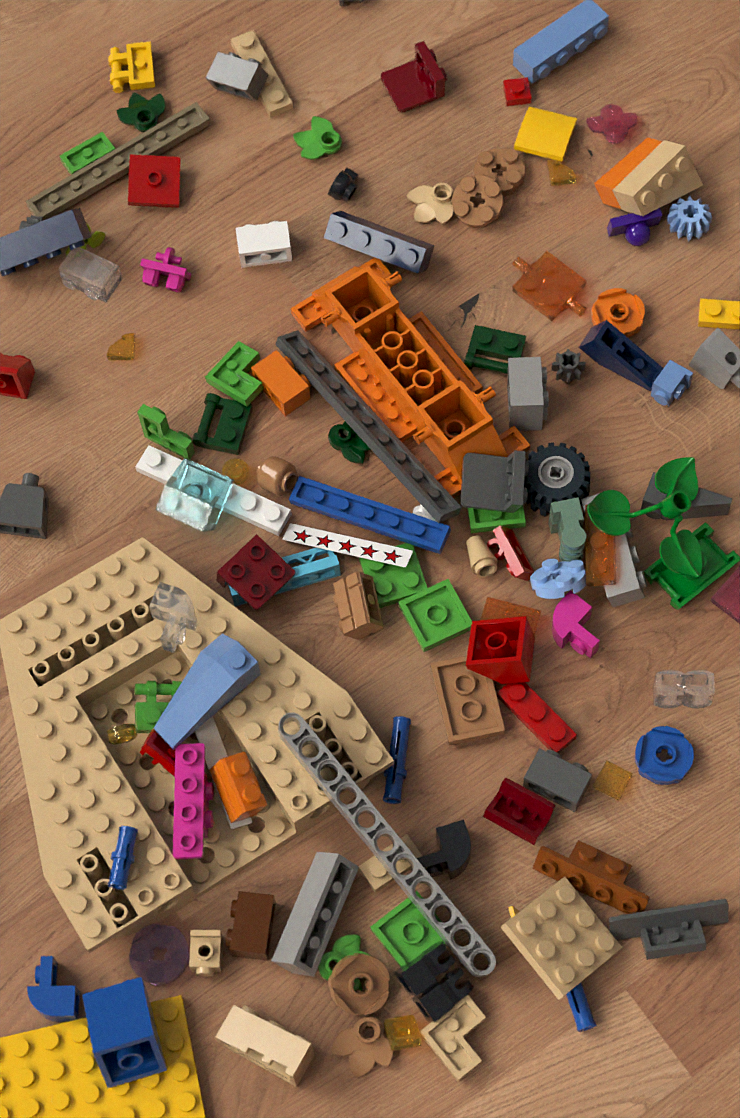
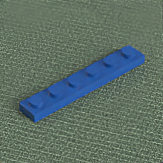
[289,476,451,554]

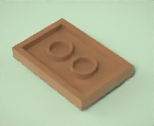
[430,656,505,746]

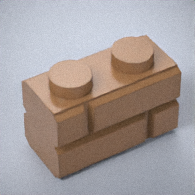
[333,572,383,640]

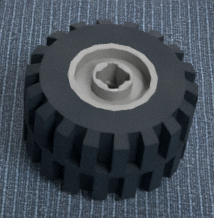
[524,442,590,517]

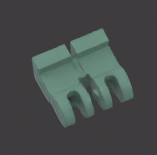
[548,498,586,562]

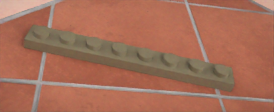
[26,102,211,221]

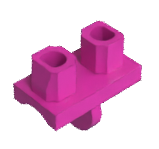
[140,247,192,293]

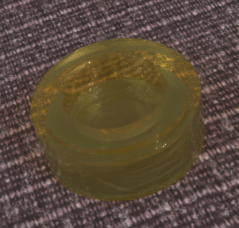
[107,724,138,745]

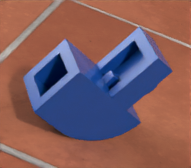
[27,956,80,1022]

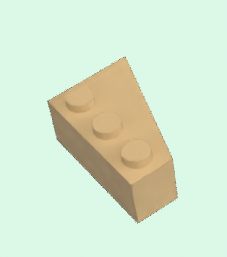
[612,140,703,216]
[215,1005,315,1087]

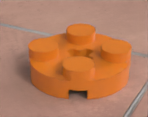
[591,288,645,338]

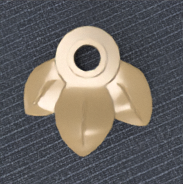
[407,183,454,224]

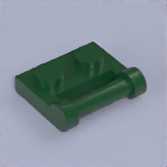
[464,325,526,374]
[192,393,253,455]

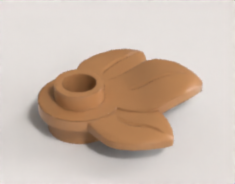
[332,1017,393,1078]

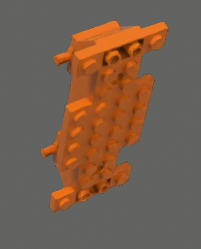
[290,257,530,498]

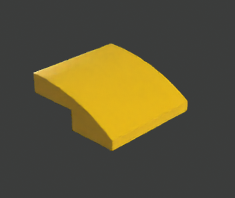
[514,106,577,162]

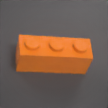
[594,138,663,209]

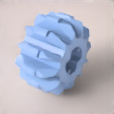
[667,196,712,241]

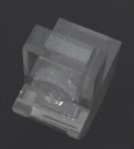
[149,582,197,653]

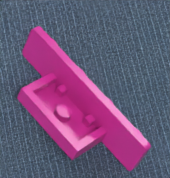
[173,743,214,859]

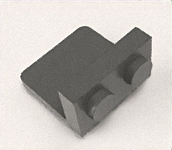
[461,450,529,513]

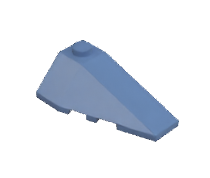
[154,633,261,750]

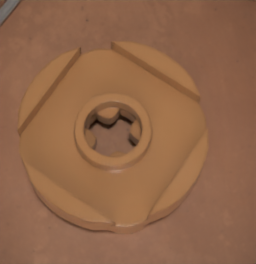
[474,148,525,197]
[452,175,504,228]
[328,953,390,1015]

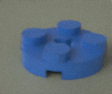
[635,726,694,785]

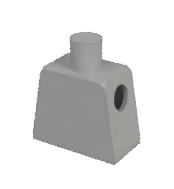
[689,327,740,389]

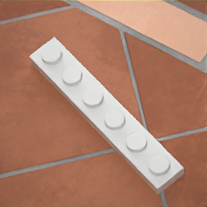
[136,445,292,536]

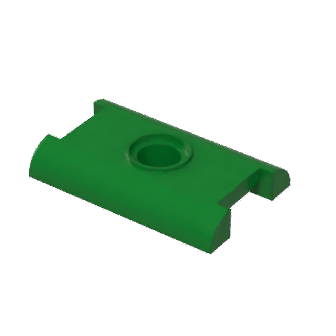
[644,522,740,610]

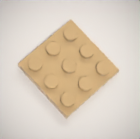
[501,877,623,1000]

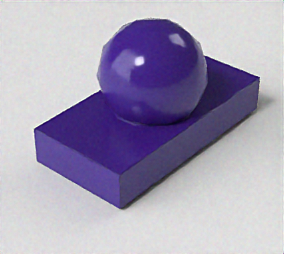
[607,208,662,246]

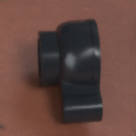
[328,167,359,202]

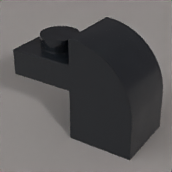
[417,820,471,880]

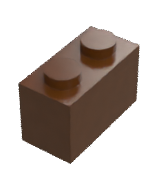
[226,891,276,961]

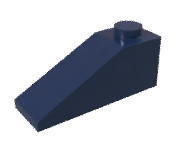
[578,320,663,391]

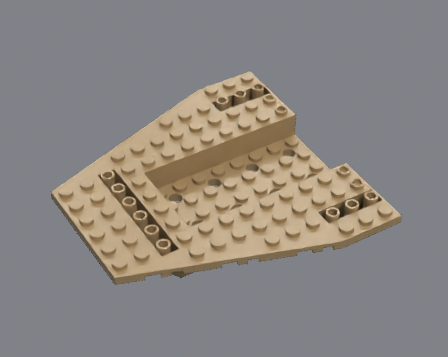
[0,537,394,953]

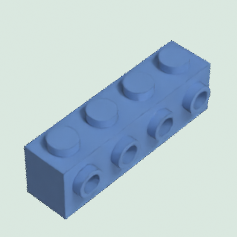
[513,0,609,84]

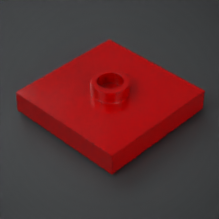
[128,154,181,208]

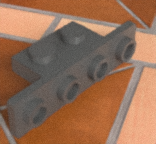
[609,899,729,960]

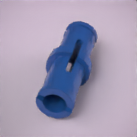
[107,826,138,890]

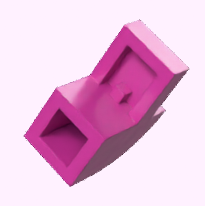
[552,590,600,658]

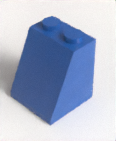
[82,977,167,1088]

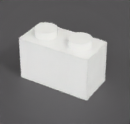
[236,221,292,268]

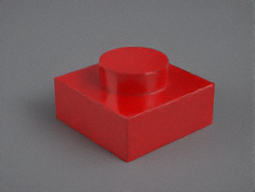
[503,77,532,106]

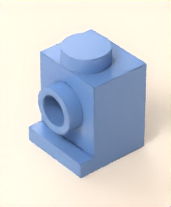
[651,360,693,406]

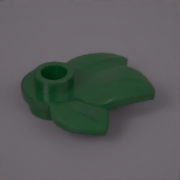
[116,92,166,132]
[328,421,371,464]

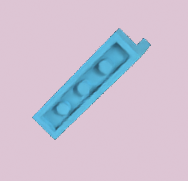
[228,548,341,606]

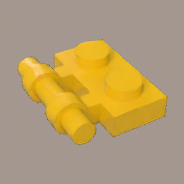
[108,41,155,93]

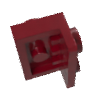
[483,778,556,845]

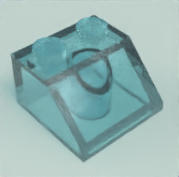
[156,458,234,532]

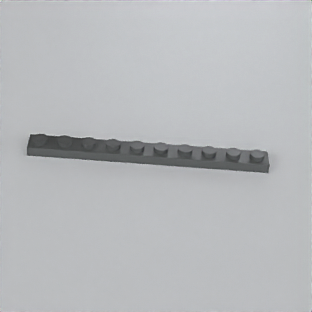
[275,330,462,523]

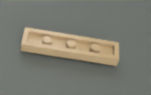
[231,30,293,118]

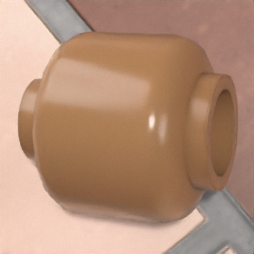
[257,456,298,496]

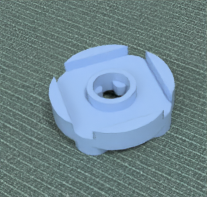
[530,559,587,599]

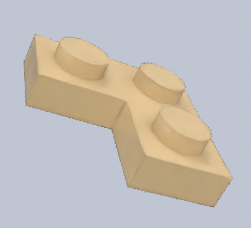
[420,995,486,1082]

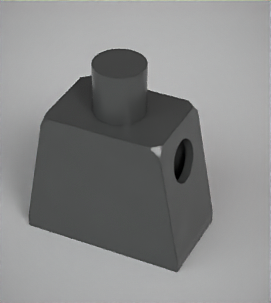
[0,473,49,539]

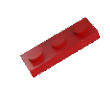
[497,682,577,754]

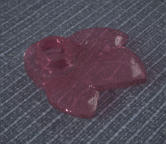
[586,104,637,143]

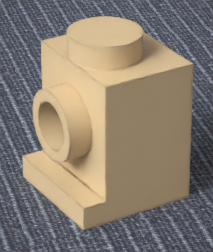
[189,930,223,977]

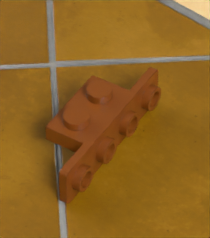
[533,840,650,914]

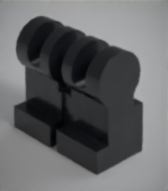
[394,941,474,1023]

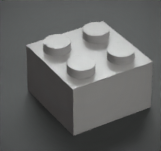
[507,357,549,431]

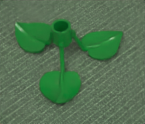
[587,457,702,578]

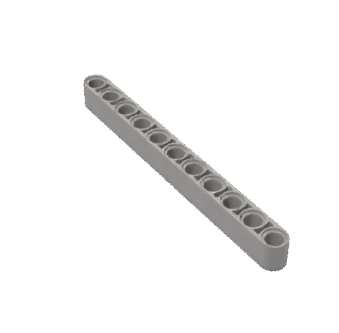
[278,712,496,977]

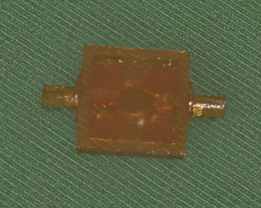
[512,251,587,321]

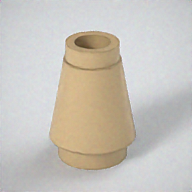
[466,535,498,578]

